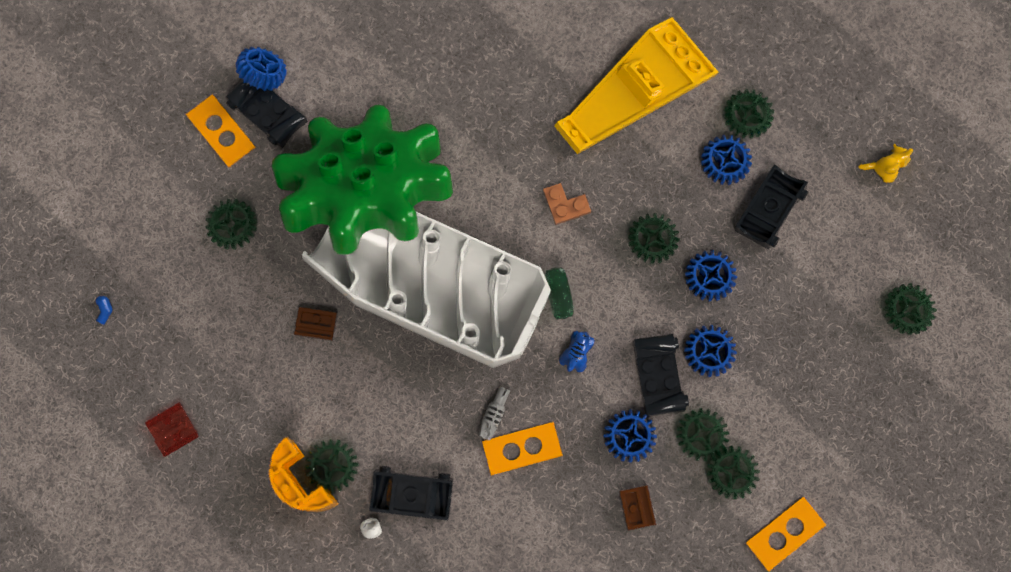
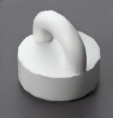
[360,518,382,538]

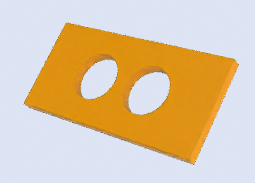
[186,94,255,167]
[482,422,563,476]
[746,496,826,572]

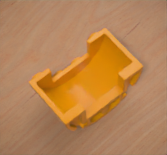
[269,437,339,512]

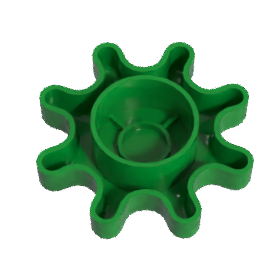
[272,104,453,255]

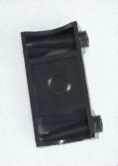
[225,79,307,149]
[735,165,808,249]
[633,334,689,417]
[369,466,454,521]

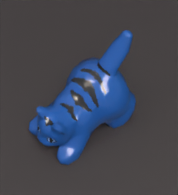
[559,331,595,373]

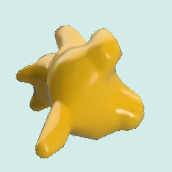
[858,144,913,183]

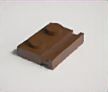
[294,307,338,341]
[619,485,656,531]

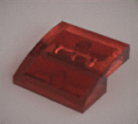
[145,402,199,457]

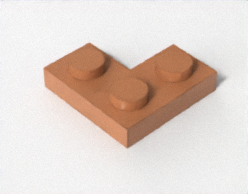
[543,183,591,225]

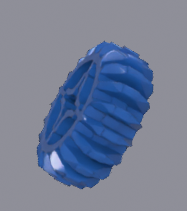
[235,47,287,91]
[701,135,752,185]
[685,250,737,302]
[684,325,737,378]
[604,409,657,463]

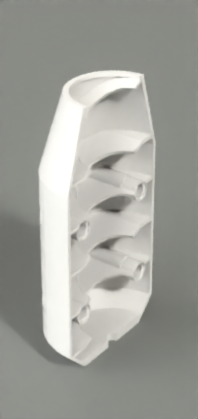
[302,212,551,368]

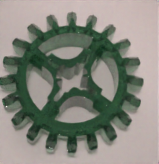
[723,89,774,139]
[205,199,258,250]
[628,213,680,264]
[545,267,574,319]
[883,283,937,335]
[676,408,730,462]
[305,439,359,493]
[706,446,760,500]

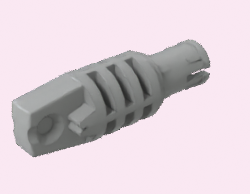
[478,386,510,440]

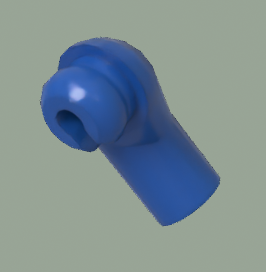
[96,296,113,325]

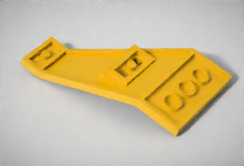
[554,17,719,154]

